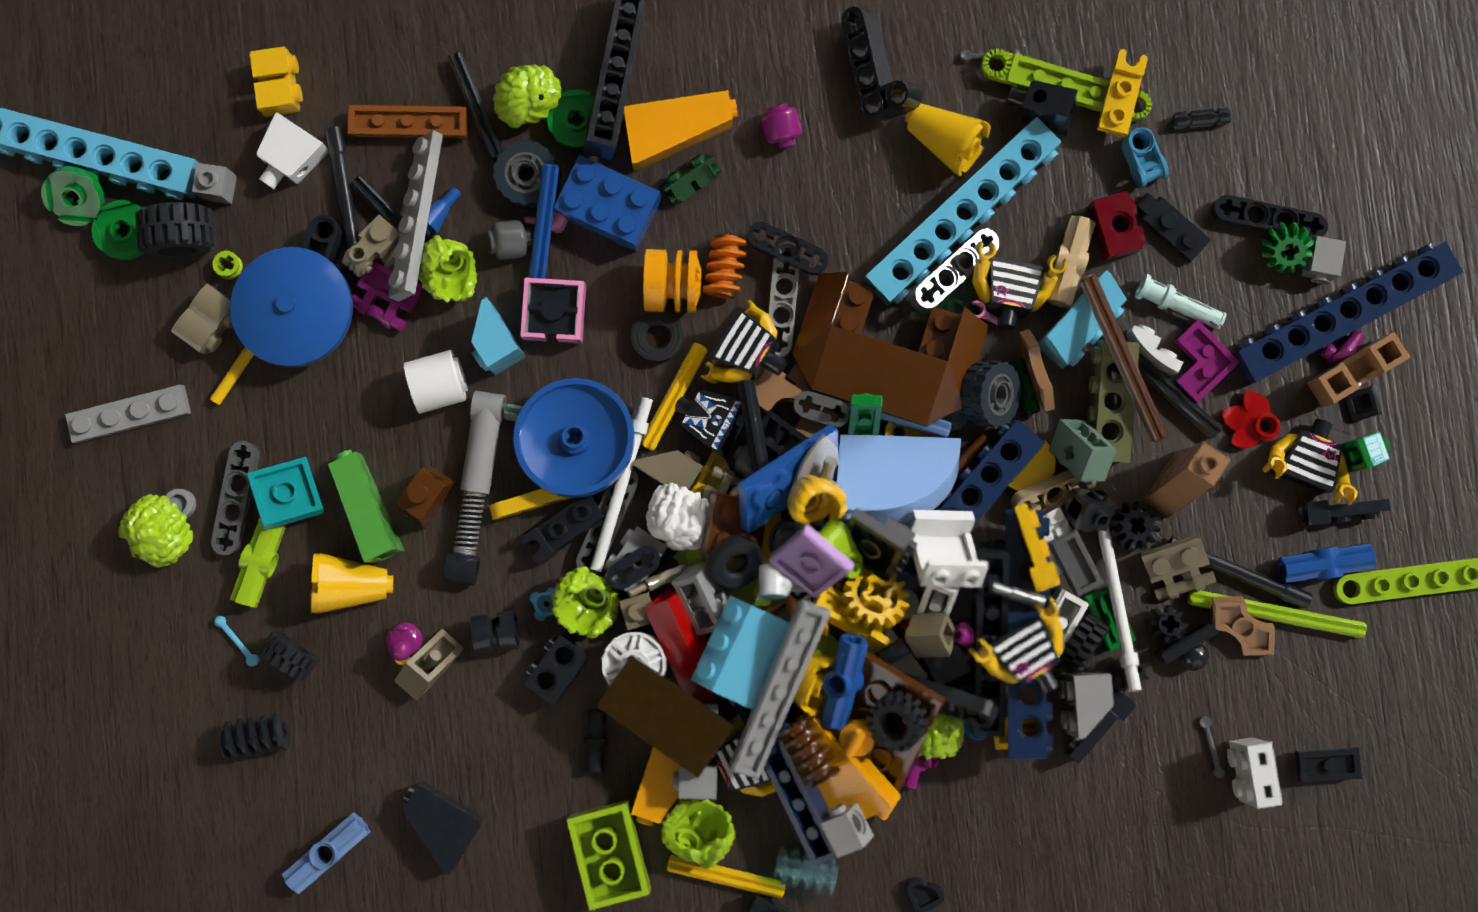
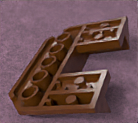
[792,271,989,427]

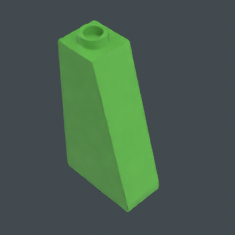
[328,450,405,563]

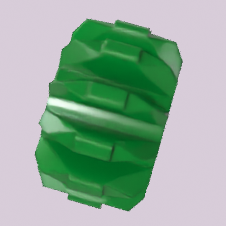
[1261,222,1314,273]

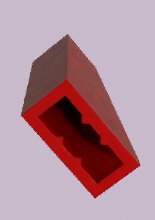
[644,584,718,703]

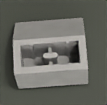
[1058,671,1113,739]

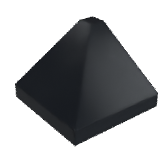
[1344,385,1383,422]

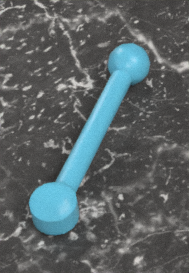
[214,616,260,666]

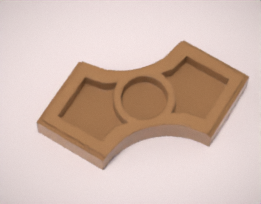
[1019,329,1055,412]
[1211,596,1275,656]

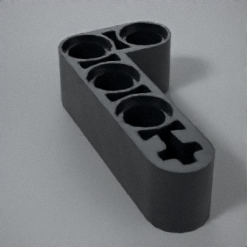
[841,6,923,121]

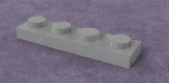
[65,384,191,444]

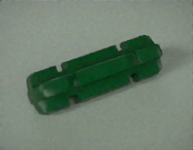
[1009,358,1040,416]

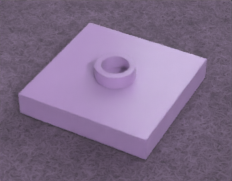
[768,525,854,598]

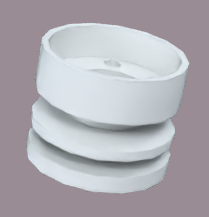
[602,631,668,685]

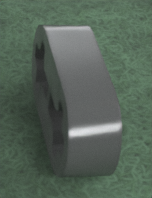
[793,391,850,428]

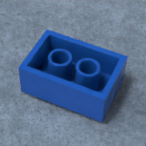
[554,155,661,252]

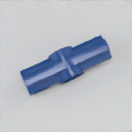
[1277,544,1377,583]
[820,633,868,730]

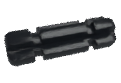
[1172,107,1231,129]

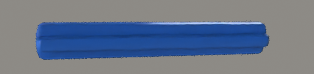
[529,164,559,279]

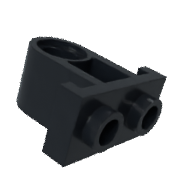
[286,215,348,279]

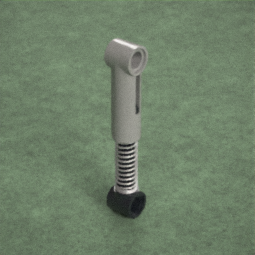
[444,391,506,586]

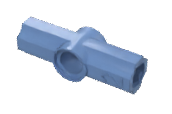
[282,812,371,894]

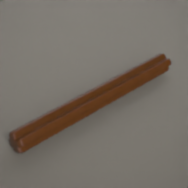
[1080,274,1167,442]

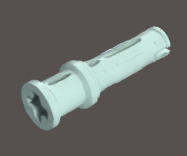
[1135,274,1226,330]

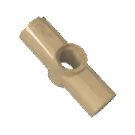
[1046,215,1096,308]

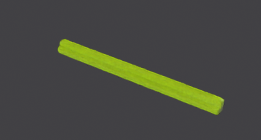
[1187,589,1367,638]

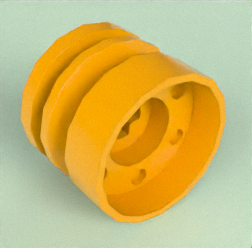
[644,249,701,313]

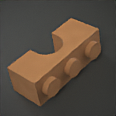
[1306,332,1410,407]
[754,369,839,438]

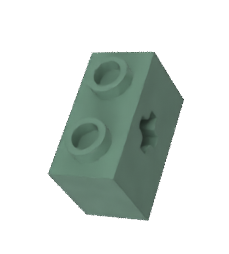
[1049,419,1117,483]

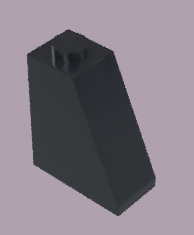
[402,781,485,875]

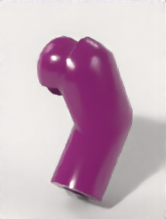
[1320,330,1364,364]
[954,622,976,647]
[903,755,939,789]

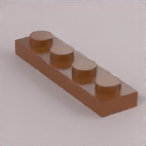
[348,105,468,139]

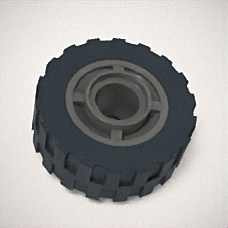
[493,140,561,209]
[961,360,1021,428]

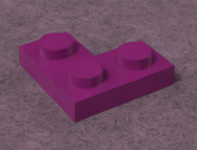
[1174,320,1240,403]

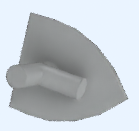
[793,434,845,492]

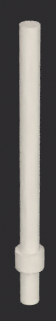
[590,397,653,572]
[1097,525,1141,692]

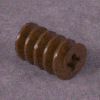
[778,716,840,787]

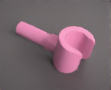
[524,212,568,233]
[972,300,998,325]

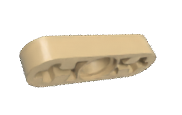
[1010,470,1096,513]

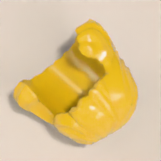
[787,475,847,525]

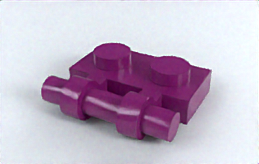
[352,261,425,332]

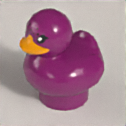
[386,622,423,665]

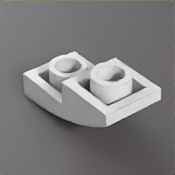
[1125,325,1183,376]

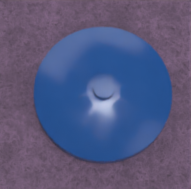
[230,247,353,367]
[513,378,635,498]

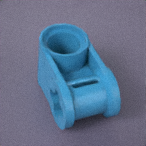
[1121,127,1169,188]

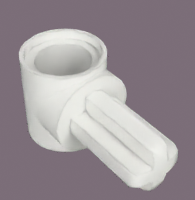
[759,564,806,599]

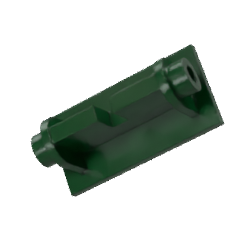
[659,153,721,205]

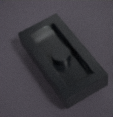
[1295,747,1362,783]

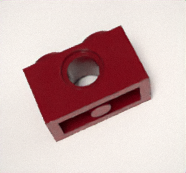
[1087,191,1145,262]

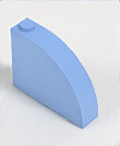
[837,434,961,526]

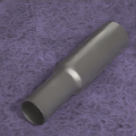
[989,582,1046,608]

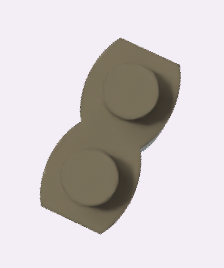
[171,284,233,355]

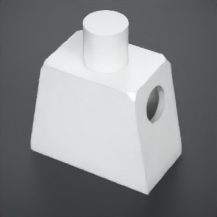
[256,112,329,189]

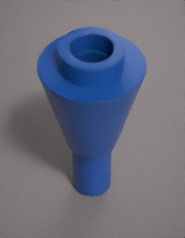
[426,187,461,235]

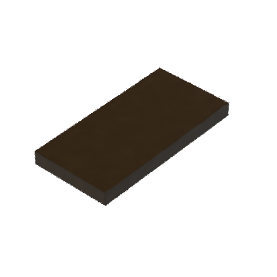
[597,654,734,778]

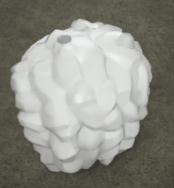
[646,483,709,551]

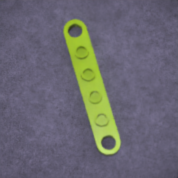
[981,49,1152,122]
[1333,558,1478,604]

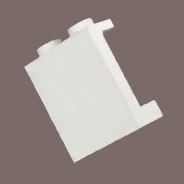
[908,510,988,587]

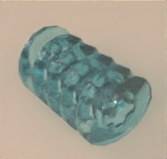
[773,845,839,897]

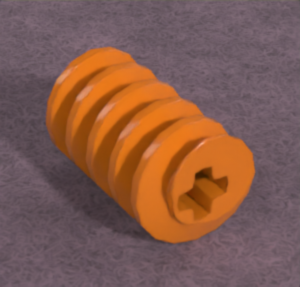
[703,234,748,299]

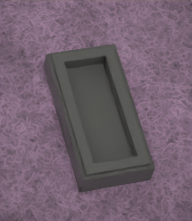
[1048,529,1104,597]

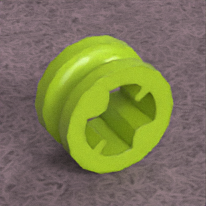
[212,251,243,280]

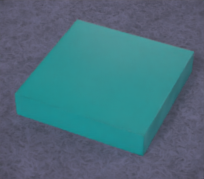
[247,457,324,531]

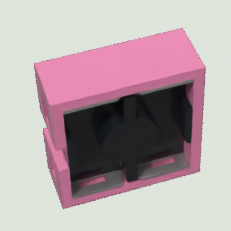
[520,278,586,344]

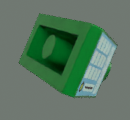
[1341,431,1390,473]

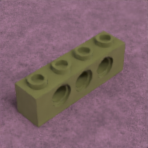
[1087,340,1140,463]

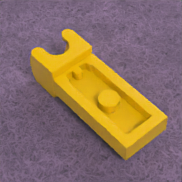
[1097,49,1148,137]
[1014,503,1060,593]
[813,586,896,652]

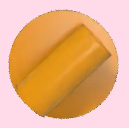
[840,719,876,758]

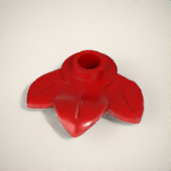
[1221,389,1280,449]

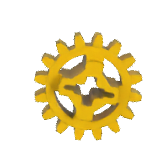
[842,566,910,631]

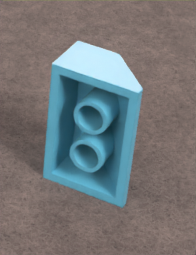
[1038,270,1127,369]
[691,596,789,710]

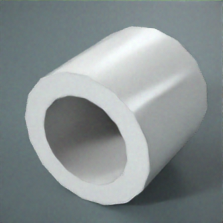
[404,350,468,414]

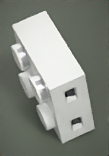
[1227,737,1282,808]

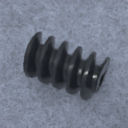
[220,713,290,760]

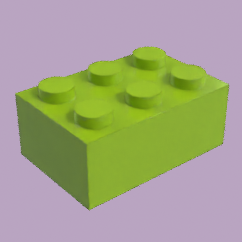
[567,799,651,911]

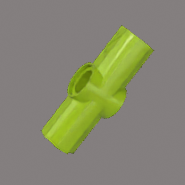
[230,518,287,608]

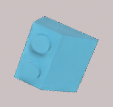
[471,297,526,375]

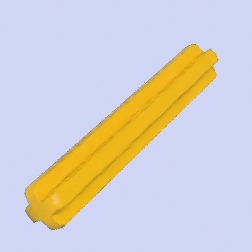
[640,343,707,451]
[667,855,786,899]

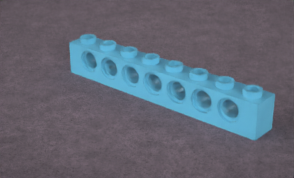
[0,108,199,201]
[863,117,1061,307]

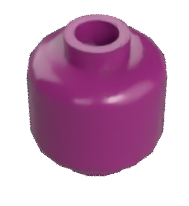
[761,103,802,149]

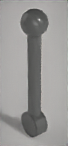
[960,49,1021,63]
[1198,716,1225,778]

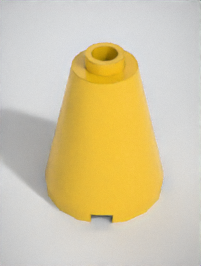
[905,104,991,176]
[311,553,393,613]
[793,652,835,716]

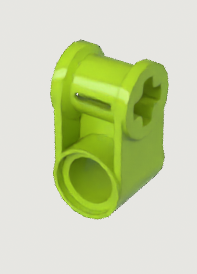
[818,519,863,578]

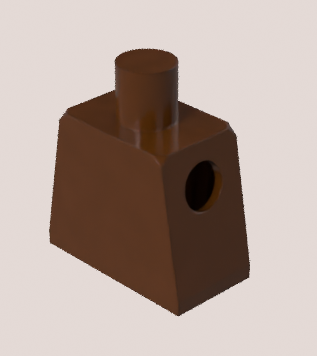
[396,466,457,529]

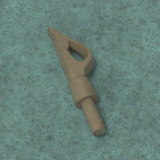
[627,563,693,597]

